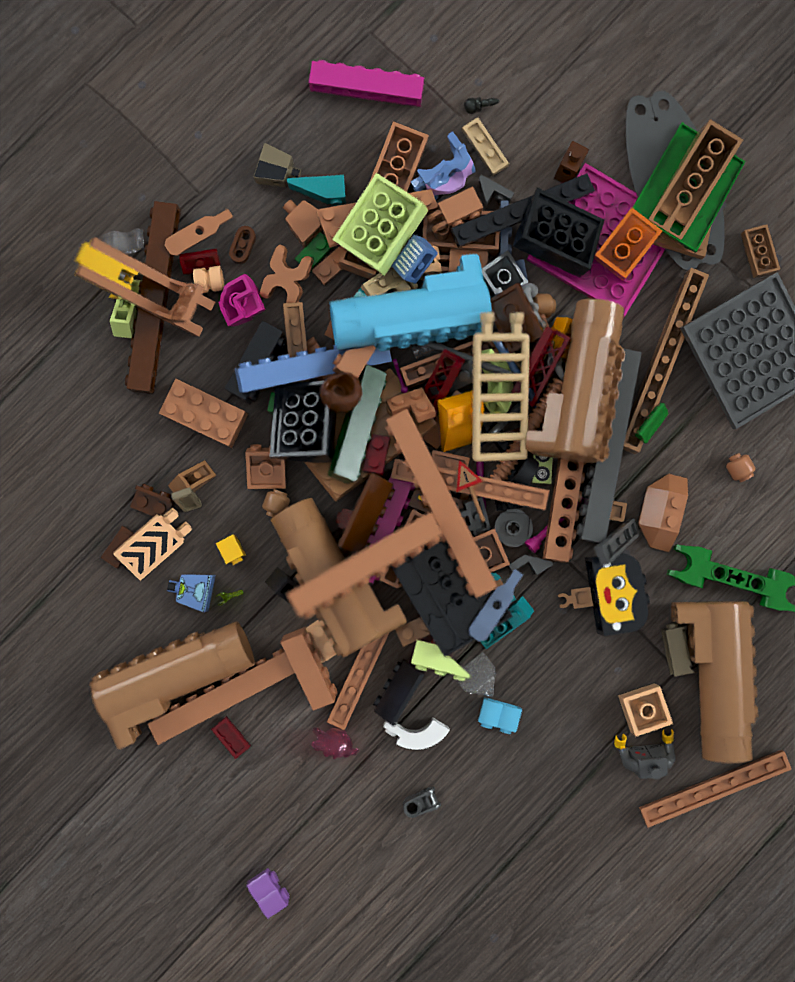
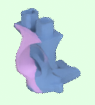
[410,132,475,200]

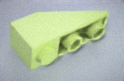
[411,640,471,681]

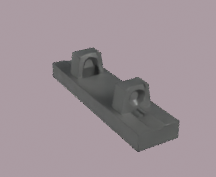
[594,518,640,566]

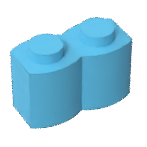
[478,697,522,734]

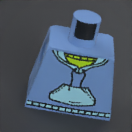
[167,574,216,612]

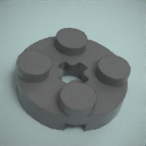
[494,509,533,547]

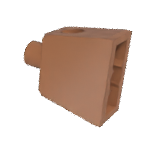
[283,200,323,248]

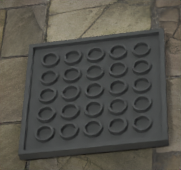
[680,272,795,429]

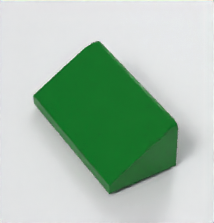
[635,403,668,444]

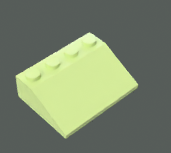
[332,173,428,276]

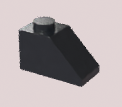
[265,567,300,606]

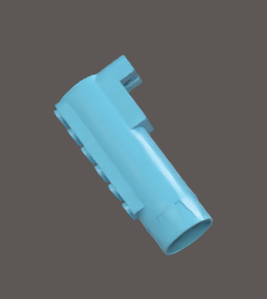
[329,254,491,351]

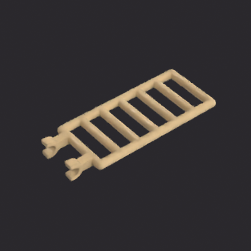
[472,312,529,462]

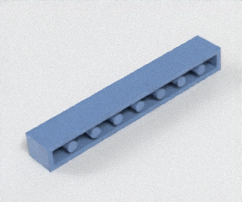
[234,345,392,392]

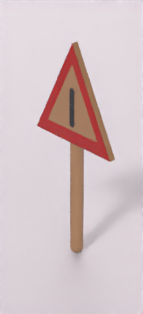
[456,460,485,522]

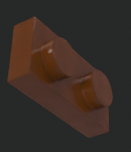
[101,526,134,568]

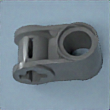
[403,786,441,818]

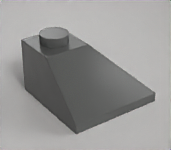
[482,250,529,299]

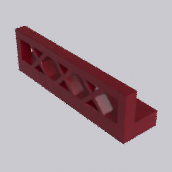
[511,327,571,407]
[424,349,466,419]

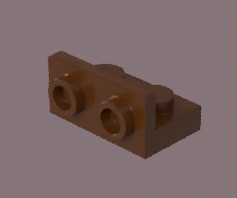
[130,484,175,516]

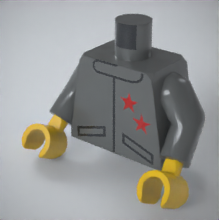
[614,729,676,779]

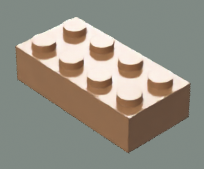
[741,225,780,278]

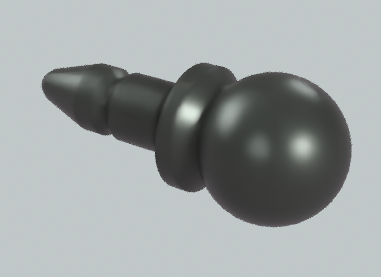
[464,97,500,114]

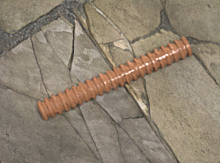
[489,378,563,481]

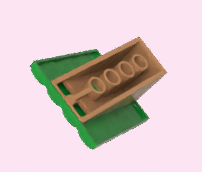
[632,119,746,253]

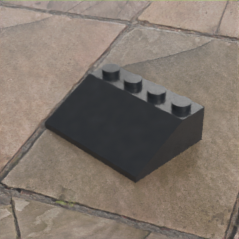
[513,187,604,278]
[270,381,337,463]

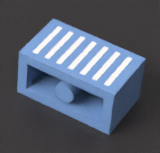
[392,235,438,284]

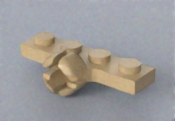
[361,266,418,296]

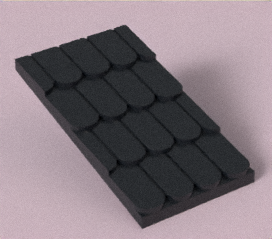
[391,524,513,657]

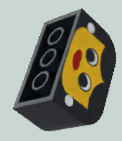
[585,553,650,636]

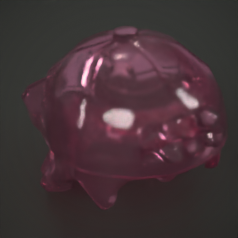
[311,727,359,760]

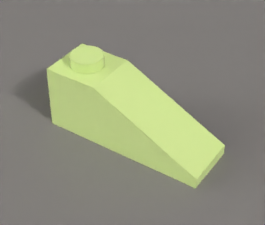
[110,280,142,338]

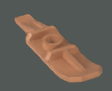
[165,209,233,256]

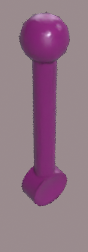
[392,358,408,393]

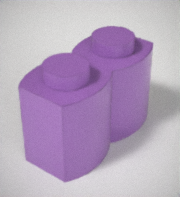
[247,868,290,918]

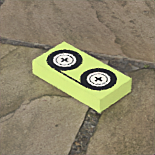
[531,454,553,484]

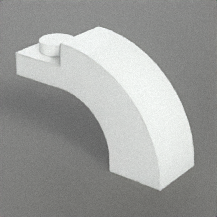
[383,717,450,749]

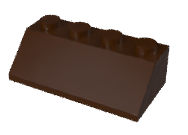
[338,473,395,554]

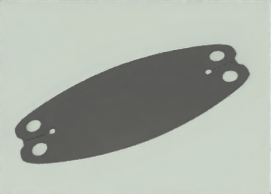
[626,91,724,270]

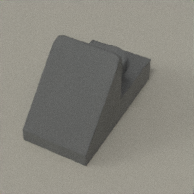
[478,175,514,209]

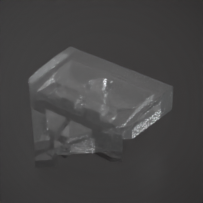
[453,652,496,697]

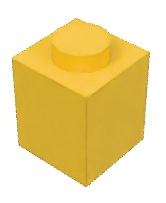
[216,535,246,565]

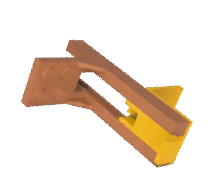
[74,238,215,336]

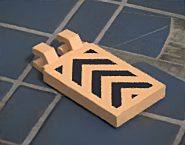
[113,508,192,581]

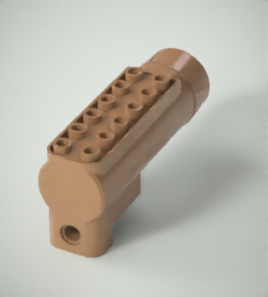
[526,299,625,463]
[271,498,407,658]
[671,601,758,763]
[89,621,255,749]

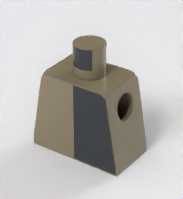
[253,143,301,187]

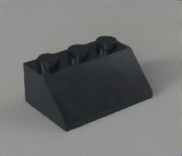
[373,659,424,727]

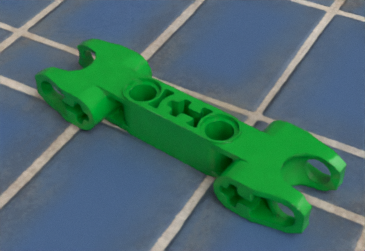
[666,544,795,612]

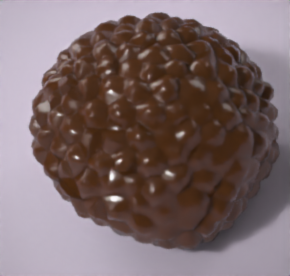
[320,372,363,412]

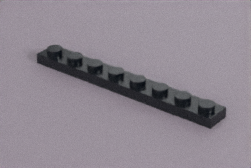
[450,174,595,248]

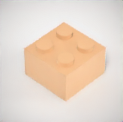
[618,683,673,736]

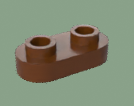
[229,226,256,264]

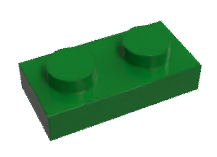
[295,232,333,272]

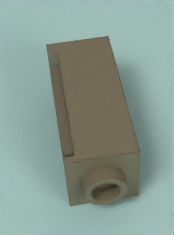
[661,623,694,676]

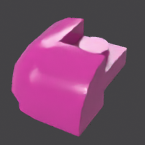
[219,274,266,326]

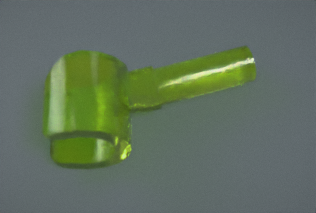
[215,590,244,605]

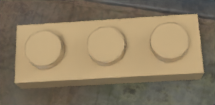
[462,117,509,176]

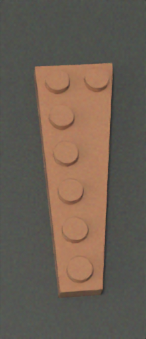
[316,189,438,248]

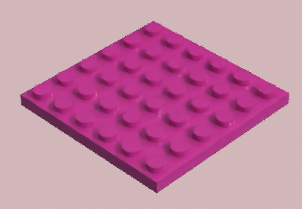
[527,163,665,318]

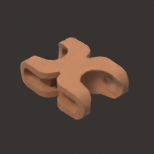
[260,245,313,303]

